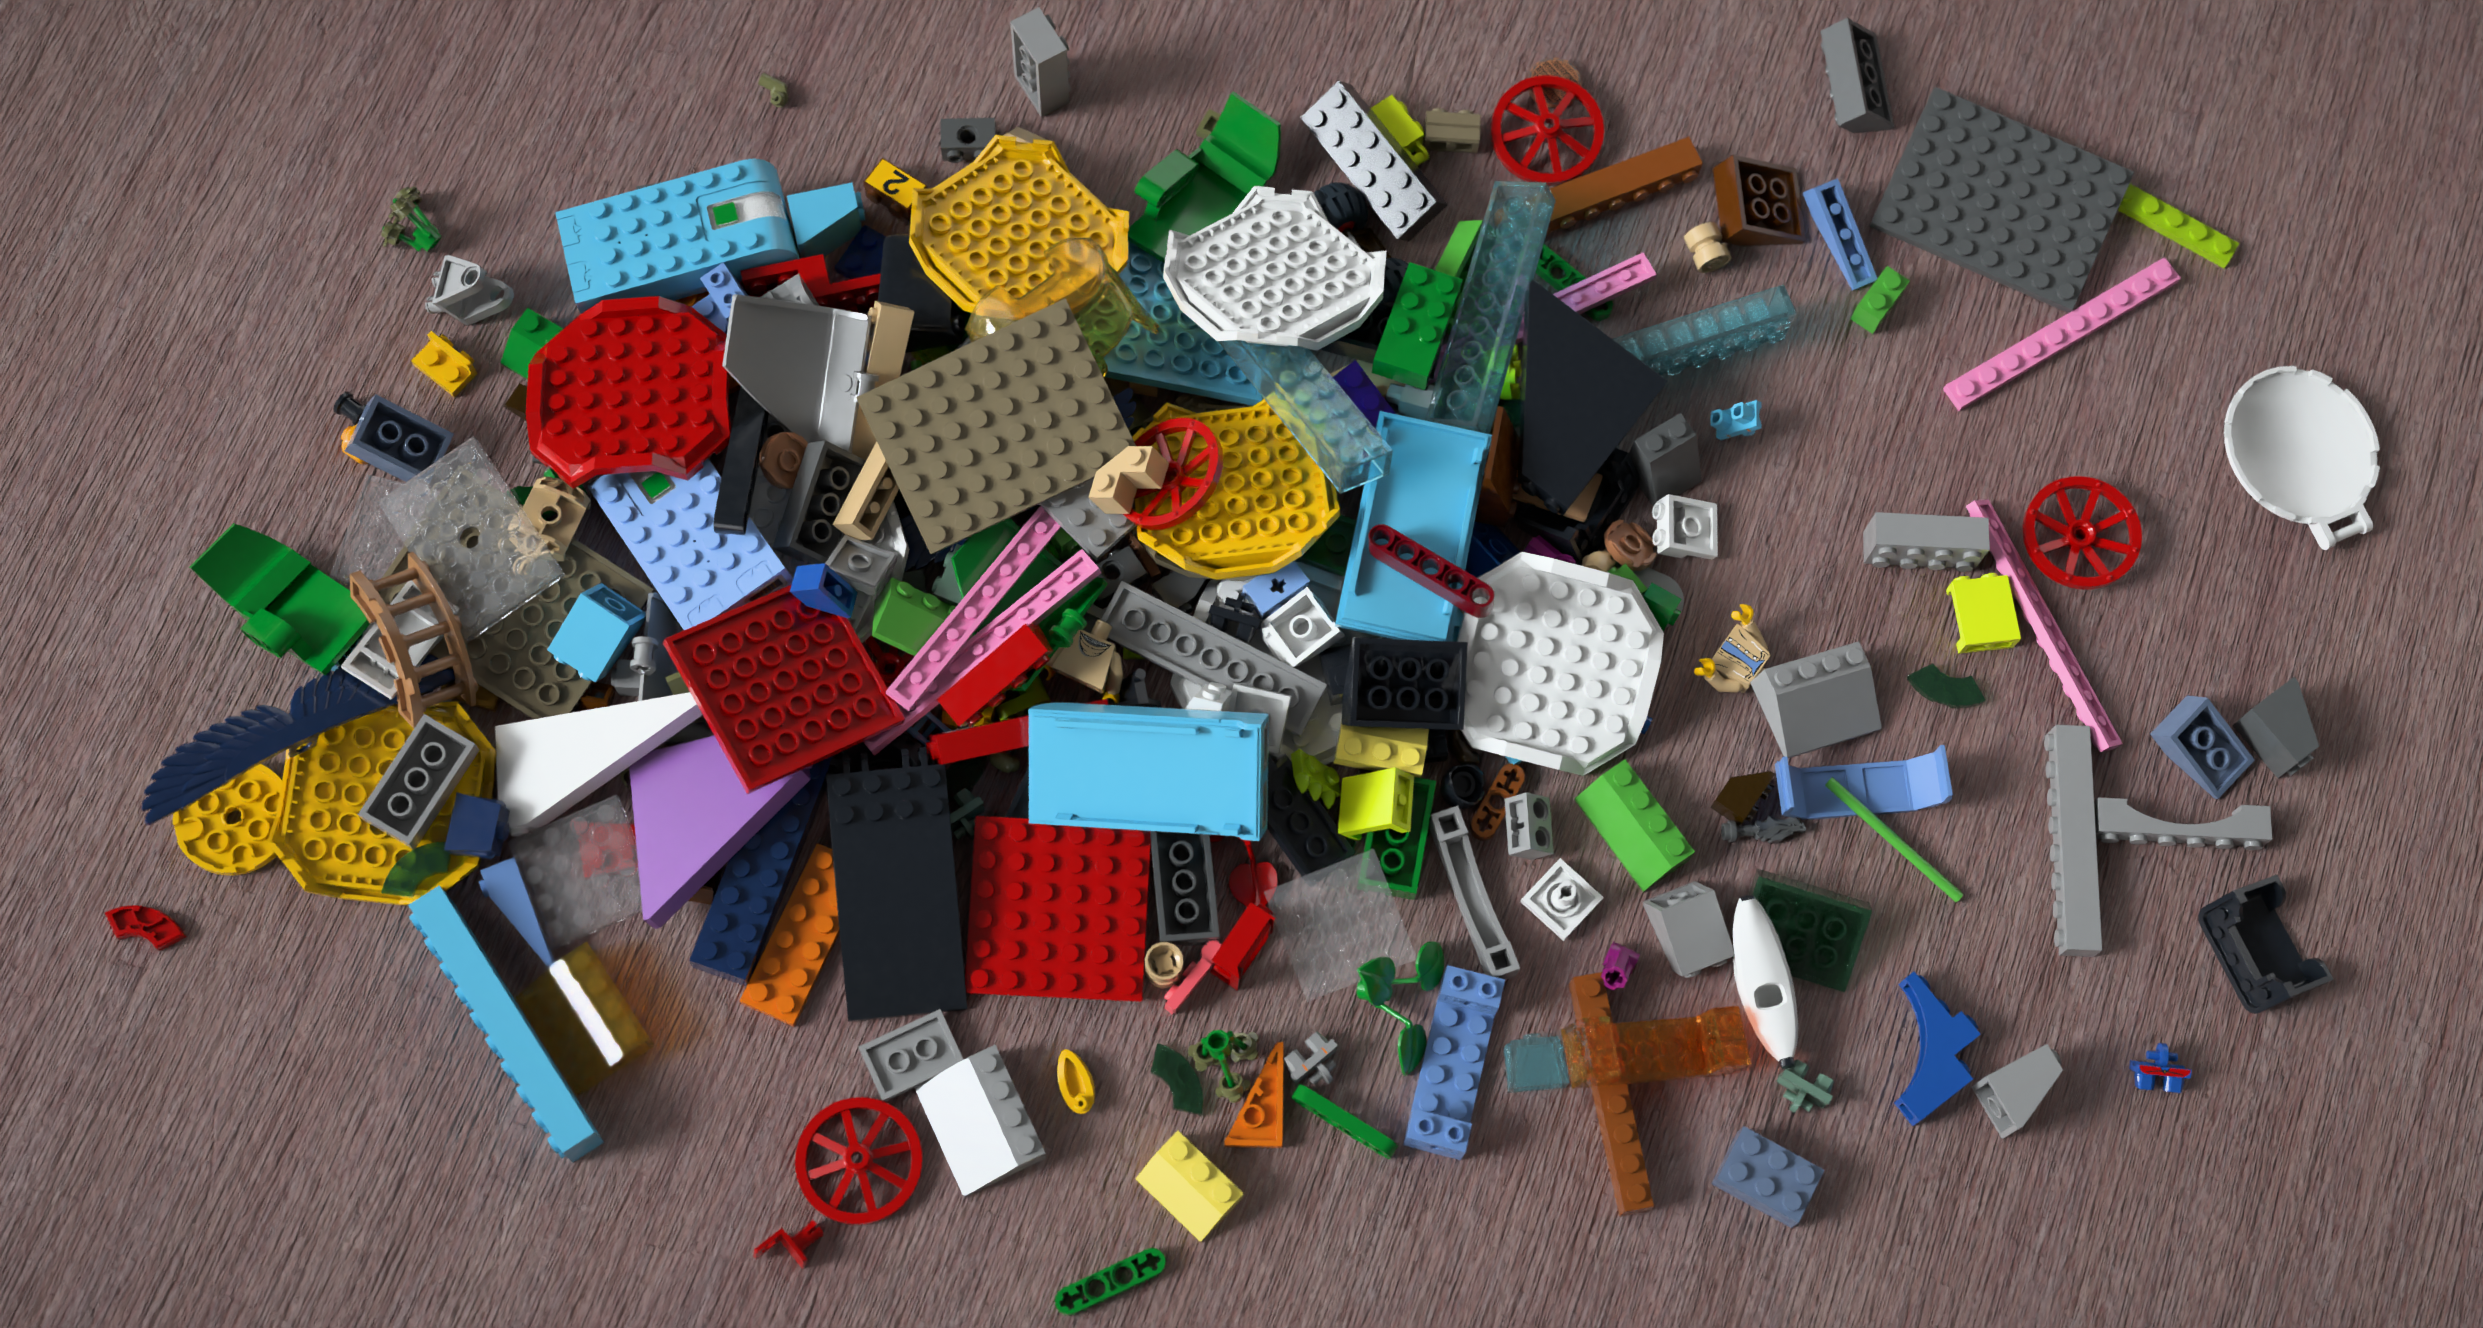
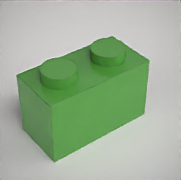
[1850,266,1910,334]

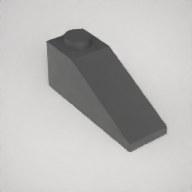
[1152,571,1210,614]

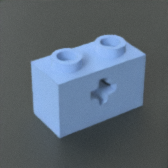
[1242,560,1310,620]

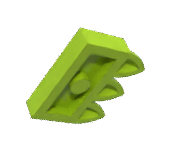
[1291,749,1341,810]

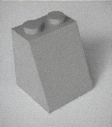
[1642,881,1735,978]
[1971,1044,2063,1139]

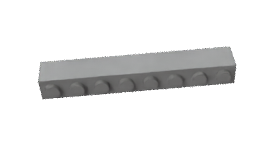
[2044,725,2102,957]

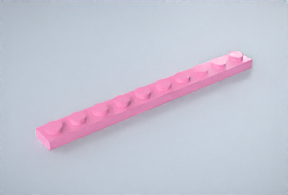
[1413,252,1656,389]
[1943,257,2181,411]
[1966,499,2123,752]
[886,506,1061,711]
[863,549,1101,756]

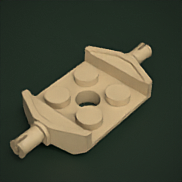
[509,477,591,577]

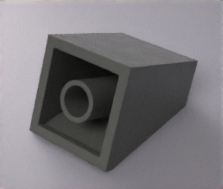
[1629,413,1702,507]
[2232,677,2319,778]

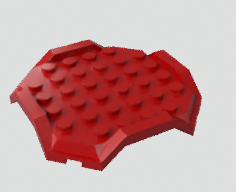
[526,296,731,489]

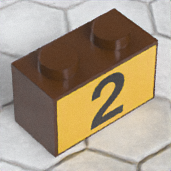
[863,157,928,222]

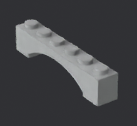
[2094,797,2272,850]
[1428,806,1520,980]

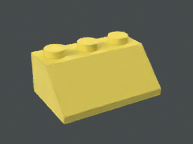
[1333,719,1429,778]
[1136,1131,1244,1242]

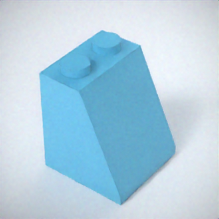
[787,183,866,258]
[547,583,646,682]

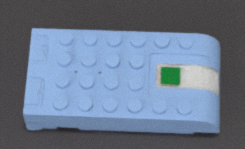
[588,458,793,630]

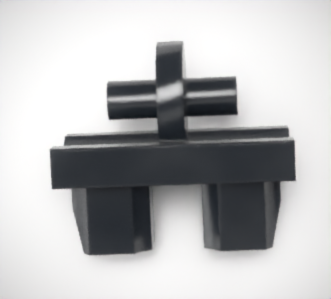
[1209,592,1263,643]

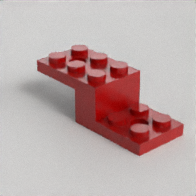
[740,254,881,313]

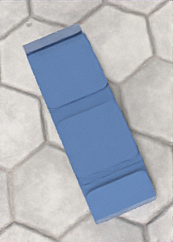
[1775,745,1953,820]

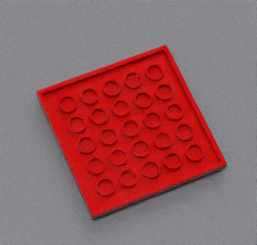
[663,584,905,794]
[965,816,1151,1002]

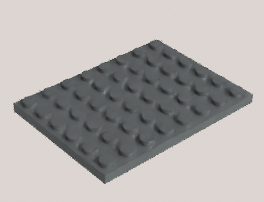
[1869,86,2134,313]

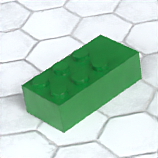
[1372,262,1463,390]
[1357,770,1436,900]

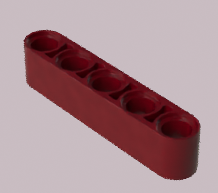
[1369,524,1494,618]

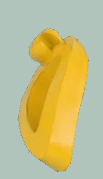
[1057,1049,1095,1114]

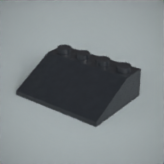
[1341,637,1468,730]

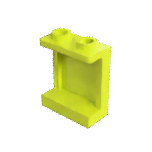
[1946,573,2021,654]
[1338,767,1414,841]

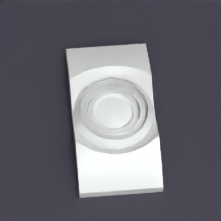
[341,580,460,700]

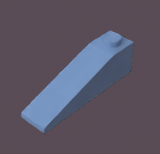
[1803,178,1878,290]
[479,857,558,973]

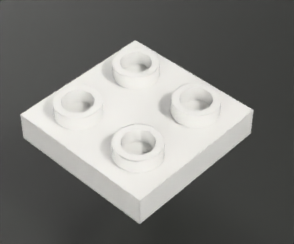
[1520,858,1604,941]

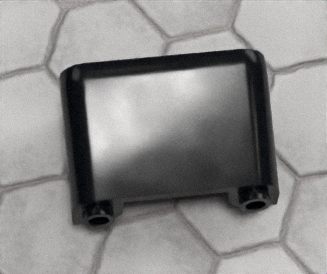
[878,234,965,353]
[1514,448,1639,565]
[2198,875,2334,1014]

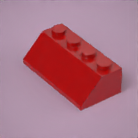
[937,623,1053,727]

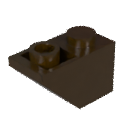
[1710,771,1775,825]

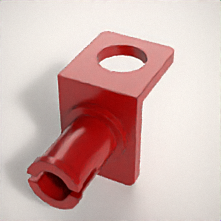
[753,1220,824,1269]

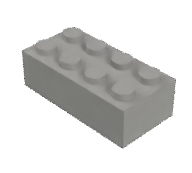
[1010,7,1071,117]
[1863,512,1990,572]
[358,714,480,850]

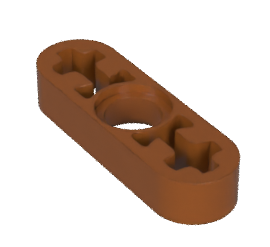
[1470,764,1525,841]

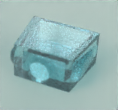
[1504,1033,1570,1093]

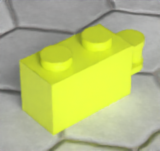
[1371,95,1429,166]

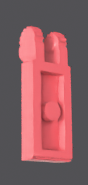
[1164,940,1221,1015]

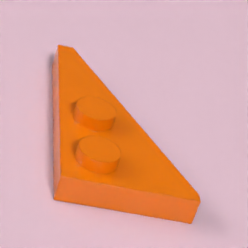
[1224,1042,1284,1148]

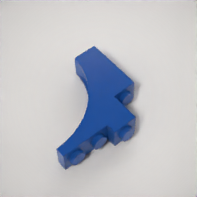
[1894,971,1981,1126]

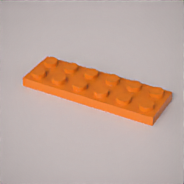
[739,843,840,1027]

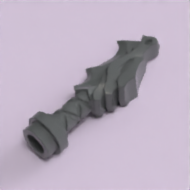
[1721,815,1806,844]

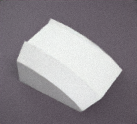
[1261,587,1345,668]

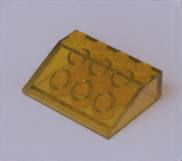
[515,942,655,1096]

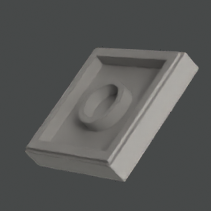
[826,535,898,596]

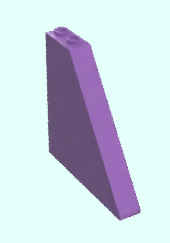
[629,736,813,929]

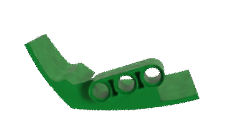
[1128,91,1281,263]
[189,523,371,676]

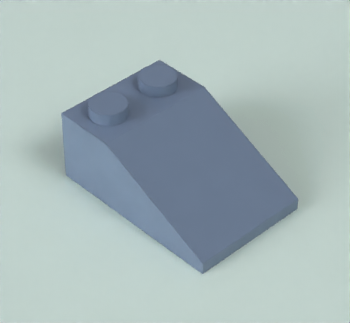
[2150,695,2255,799]

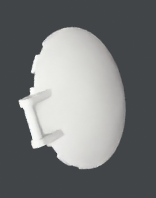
[2224,366,2380,550]

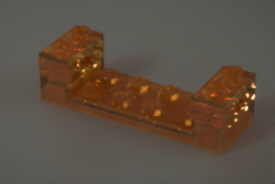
[1561,1006,1751,1089]

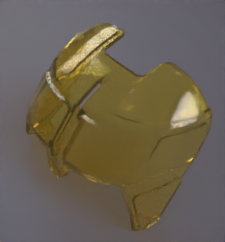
[965,238,1160,377]

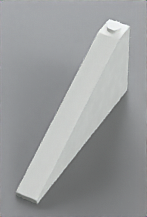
[495,692,703,837]

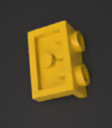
[411,331,477,398]

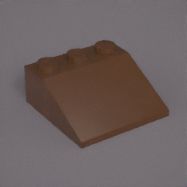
[1713,155,1806,246]
[1475,406,1520,528]

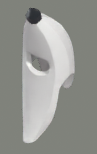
[1733,894,1798,1070]

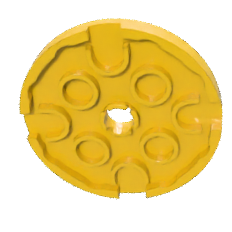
[173,764,282,876]

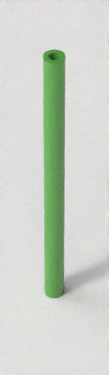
[1825,777,1964,902]

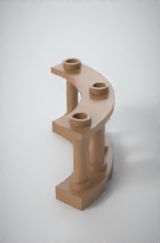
[349,552,478,729]

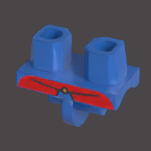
[2129,1043,2192,1093]

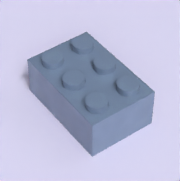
[344,394,454,490]
[1711,1126,1824,1228]

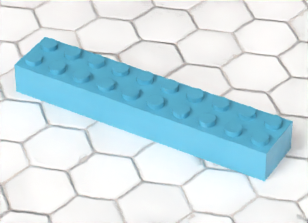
[408,885,604,1162]

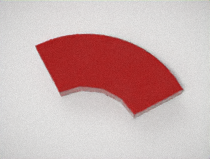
[105,905,187,951]

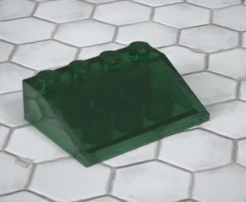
[1732,868,1872,992]

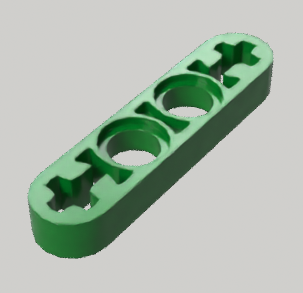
[1524,243,1613,321]
[1291,1085,1399,1159]
[1055,1248,1166,1316]

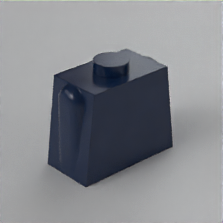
[444,792,510,859]

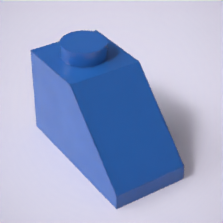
[790,563,858,618]

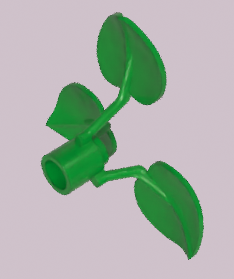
[1357,941,1444,1076]

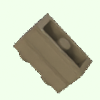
[1423,108,1481,153]

